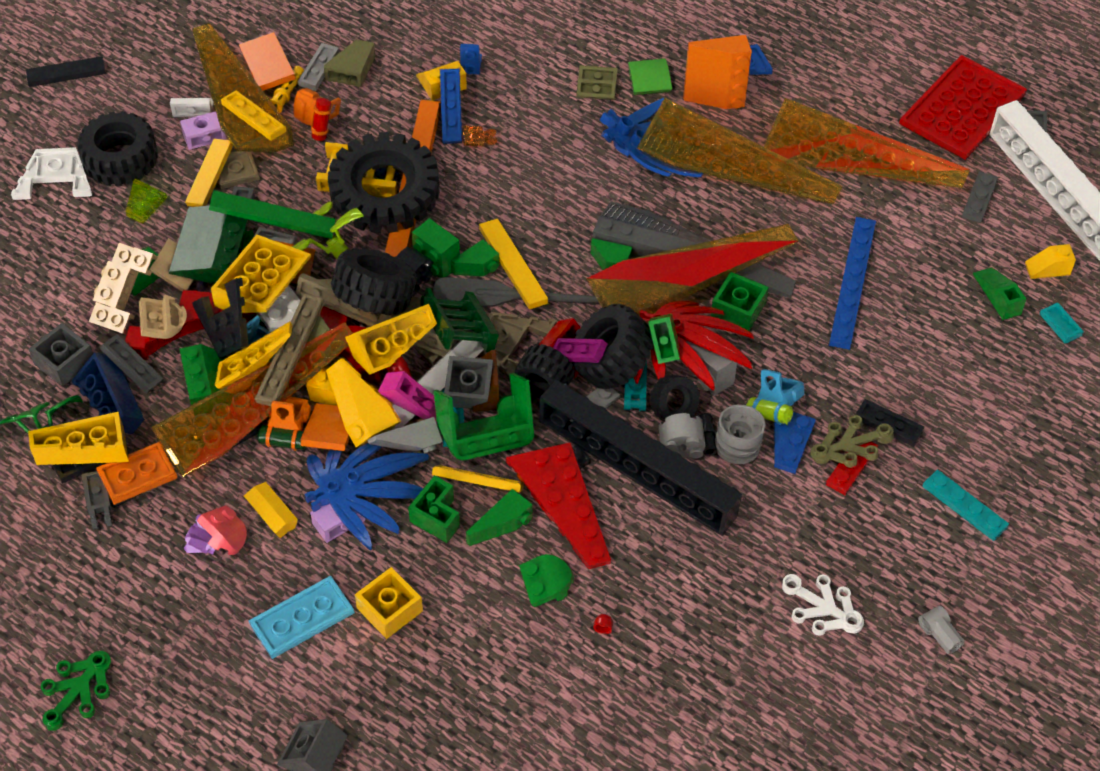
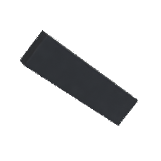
[26,56,106,87]

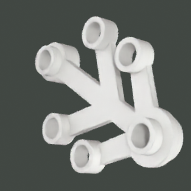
[782,574,864,636]

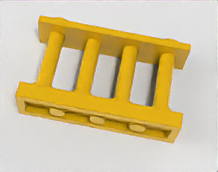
[316,142,398,198]

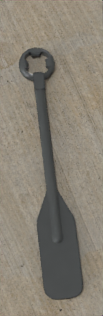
[433,277,637,310]

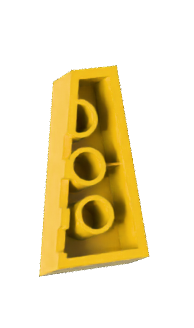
[28,412,129,465]

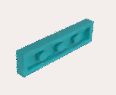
[922,469,1009,541]

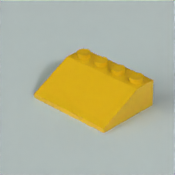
[211,234,311,313]

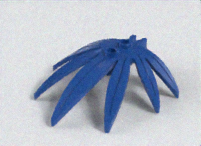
[600,98,707,177]
[305,443,429,550]

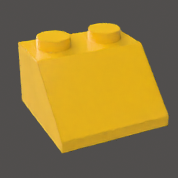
[416,61,467,100]

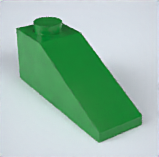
[466,489,533,546]

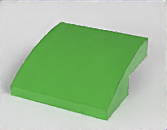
[628,58,672,95]

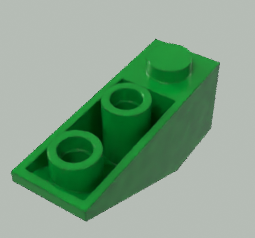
[973,267,1026,320]

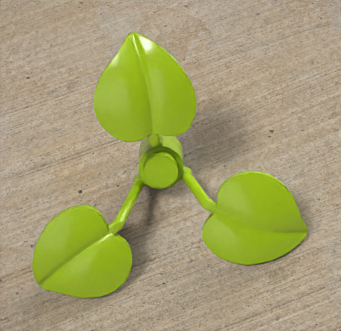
[292,201,364,259]

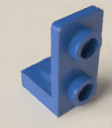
[460,44,482,75]

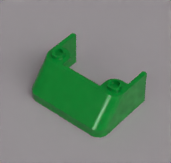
[433,373,534,460]

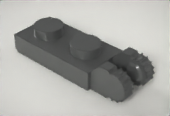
[82,471,112,530]

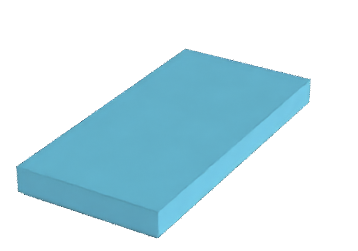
[248,576,355,659]

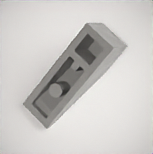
[367,417,443,454]

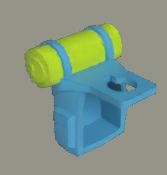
[746,369,804,425]

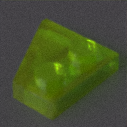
[125,179,167,224]

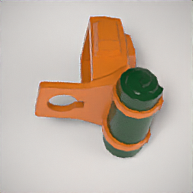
[257,396,311,451]

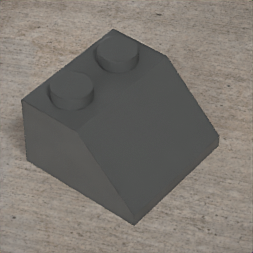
[444,356,493,409]
[277,719,348,771]

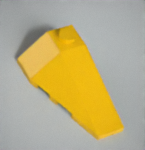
[326,358,401,448]

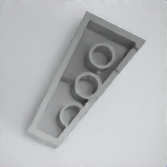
[677,341,737,396]

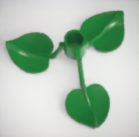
[0,395,83,433]

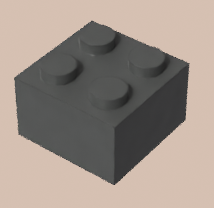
[29,323,93,387]

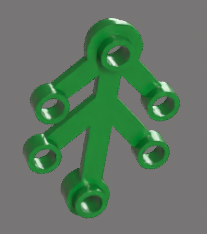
[40,651,111,731]

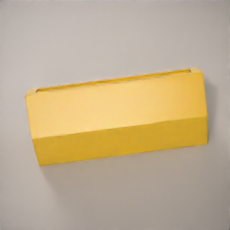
[244,482,298,538]

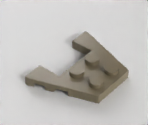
[480,312,557,378]

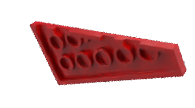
[506,442,611,569]

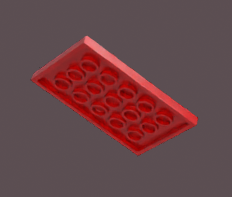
[899,55,1027,160]

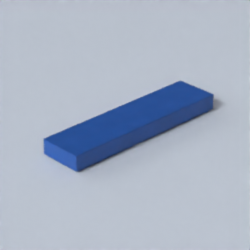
[440,69,462,144]

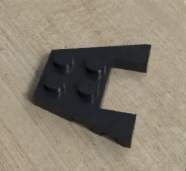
[192,278,249,359]

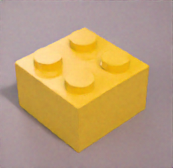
[355,567,423,639]

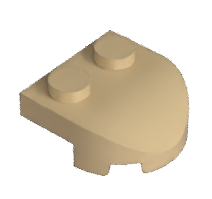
[139,295,187,339]

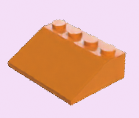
[683,35,752,109]

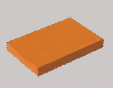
[301,403,350,451]
[96,442,177,505]

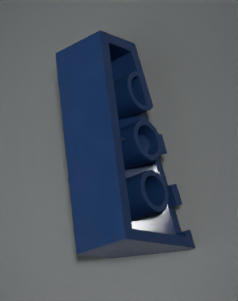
[71,352,145,434]

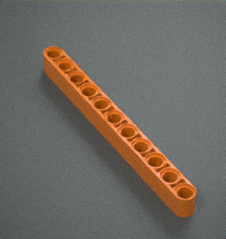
[385,99,441,257]

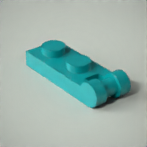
[624,360,647,411]

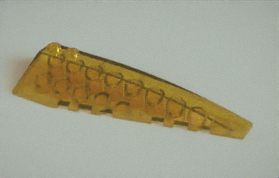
[192,23,294,152]

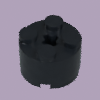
[396,246,434,296]

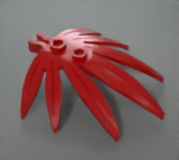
[634,301,754,391]

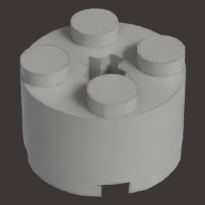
[659,413,706,458]

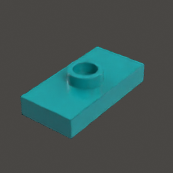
[1040,302,1084,344]

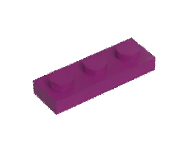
[553,338,608,363]

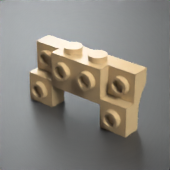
[89,243,158,335]

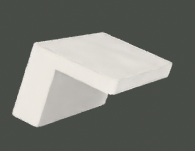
[170,98,214,117]

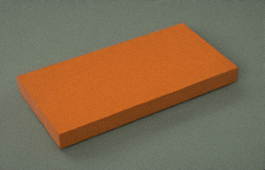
[238,32,296,92]

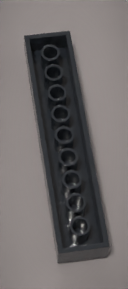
[539,380,742,536]

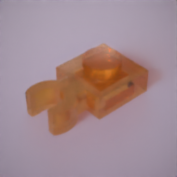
[462,125,498,147]

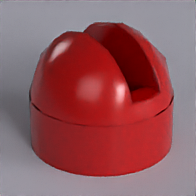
[593,614,613,634]

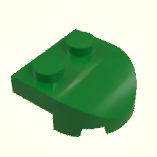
[519,554,574,607]

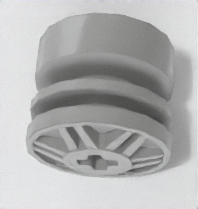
[715,405,766,464]

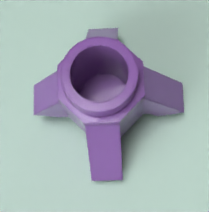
[184,514,215,555]

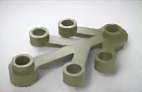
[810,415,894,467]

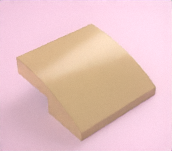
[149,238,193,292]

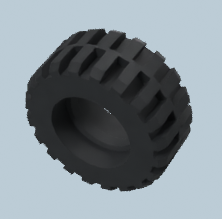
[77,111,158,186]
[331,248,417,315]
[571,304,653,389]

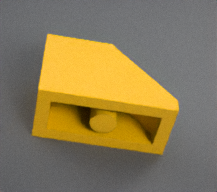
[1025,244,1076,279]

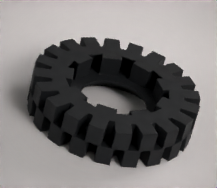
[328,132,440,233]

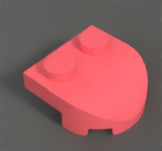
[197,505,247,555]

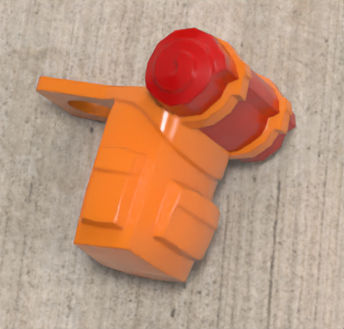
[293,88,341,141]

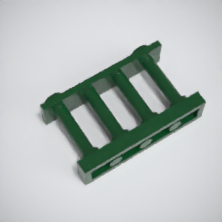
[420,288,499,353]

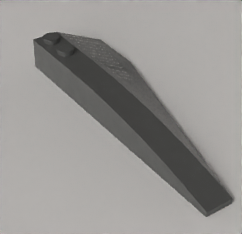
[593,202,796,298]

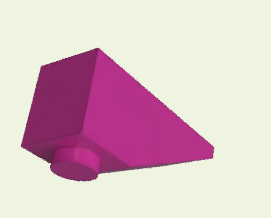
[378,371,438,426]

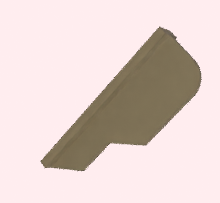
[296,273,467,357]

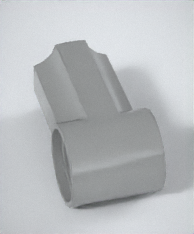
[918,606,965,654]

